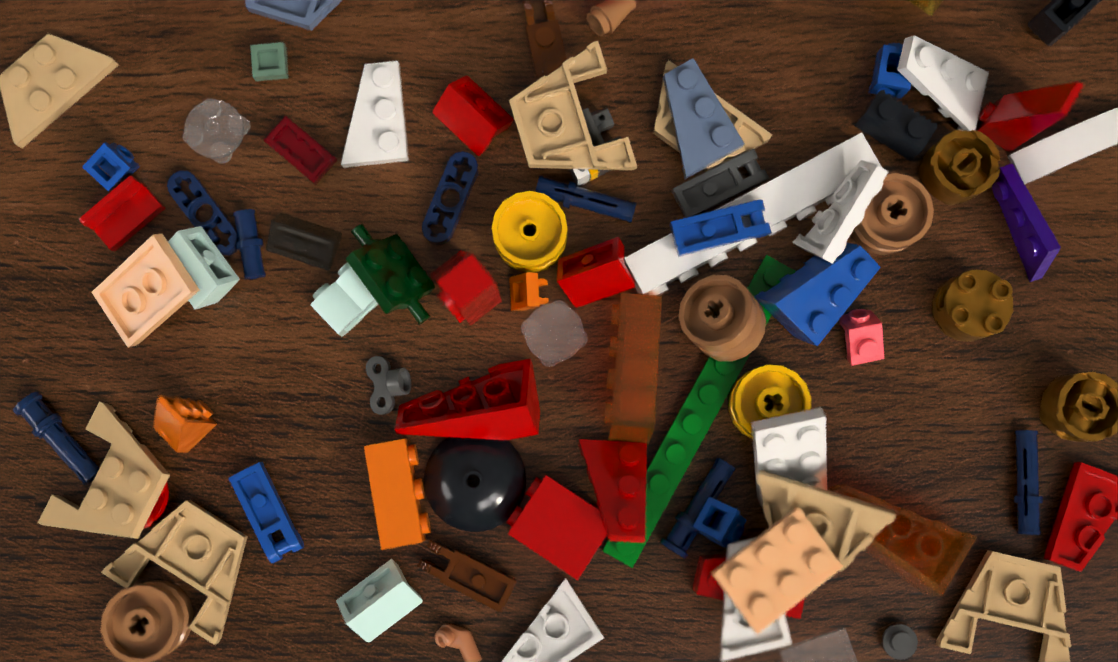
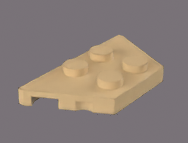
[0,34,119,148]
[653,60,772,172]
[757,470,896,571]

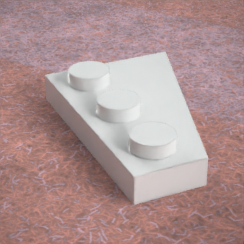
[897,35,989,131]
[341,61,409,168]
[501,578,604,662]

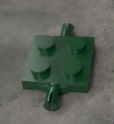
[346,224,436,325]

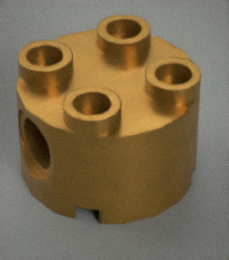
[918,129,1000,205]
[932,270,1013,341]
[1039,372,1118,442]

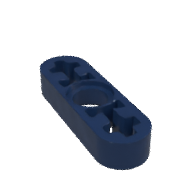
[422,151,479,245]
[167,171,238,256]

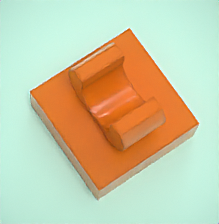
[509,272,549,311]

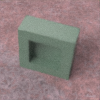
[250,42,289,81]

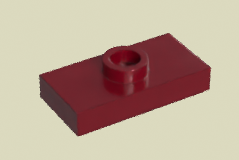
[263,115,338,185]

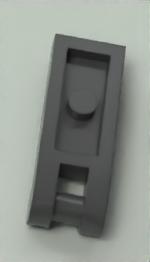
[671,149,770,218]

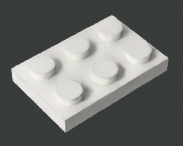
[752,407,827,506]

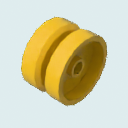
[492,191,568,273]
[728,365,811,439]

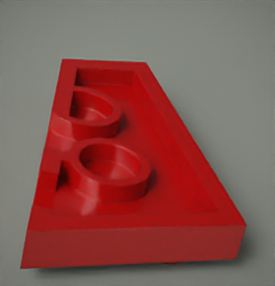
[578,439,647,543]
[1043,462,1118,572]

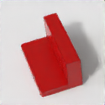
[433,75,514,156]
[79,175,166,252]
[557,237,635,307]

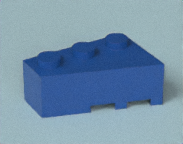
[754,242,881,346]

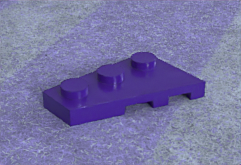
[992,163,1061,282]

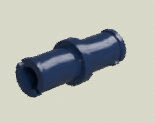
[233,209,266,280]

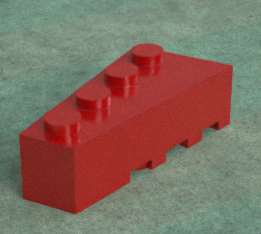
[429,250,502,326]

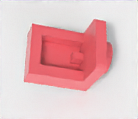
[839,309,884,366]

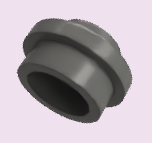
[882,624,918,660]

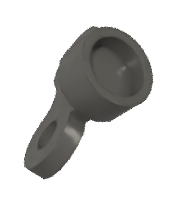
[366,356,412,415]

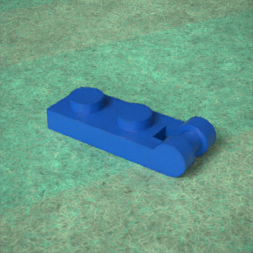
[670,200,772,257]
[228,462,304,564]

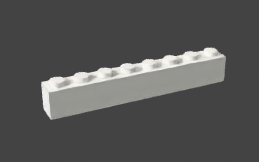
[624,133,882,299]

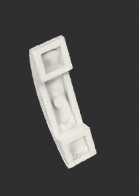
[1008,108,1118,184]

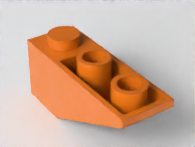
[153,396,217,453]

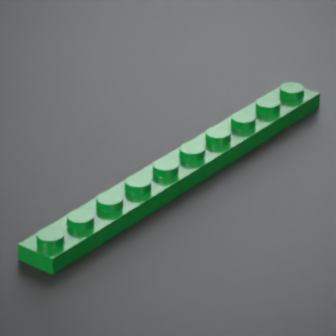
[602,255,796,568]

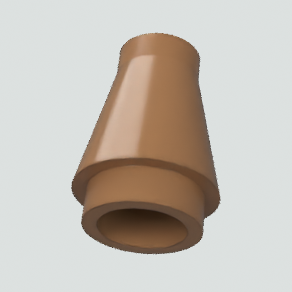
[586,0,636,36]

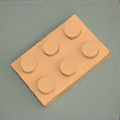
[92,233,200,348]
[711,507,843,634]

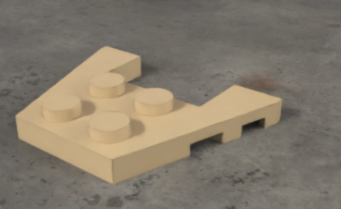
[509,41,637,170]
[38,401,170,538]
[101,500,248,645]
[936,550,1071,662]

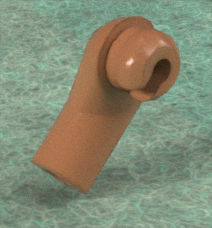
[434,624,482,662]

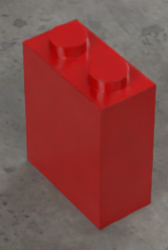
[507,474,607,580]

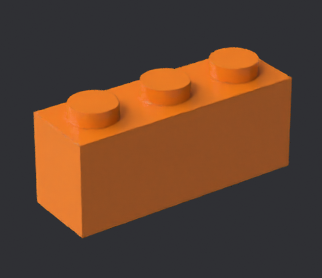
[364,439,431,550]

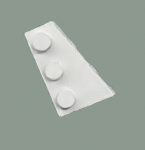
[792,160,888,264]
[720,537,792,661]

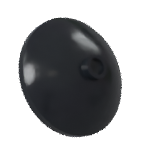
[424,437,526,532]

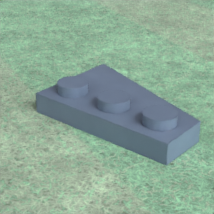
[663,58,745,179]

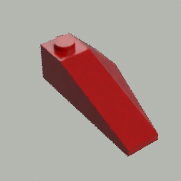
[976,81,1084,152]
[394,359,540,440]

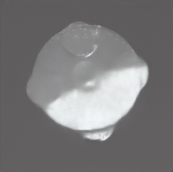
[183,98,250,164]
[521,300,588,367]

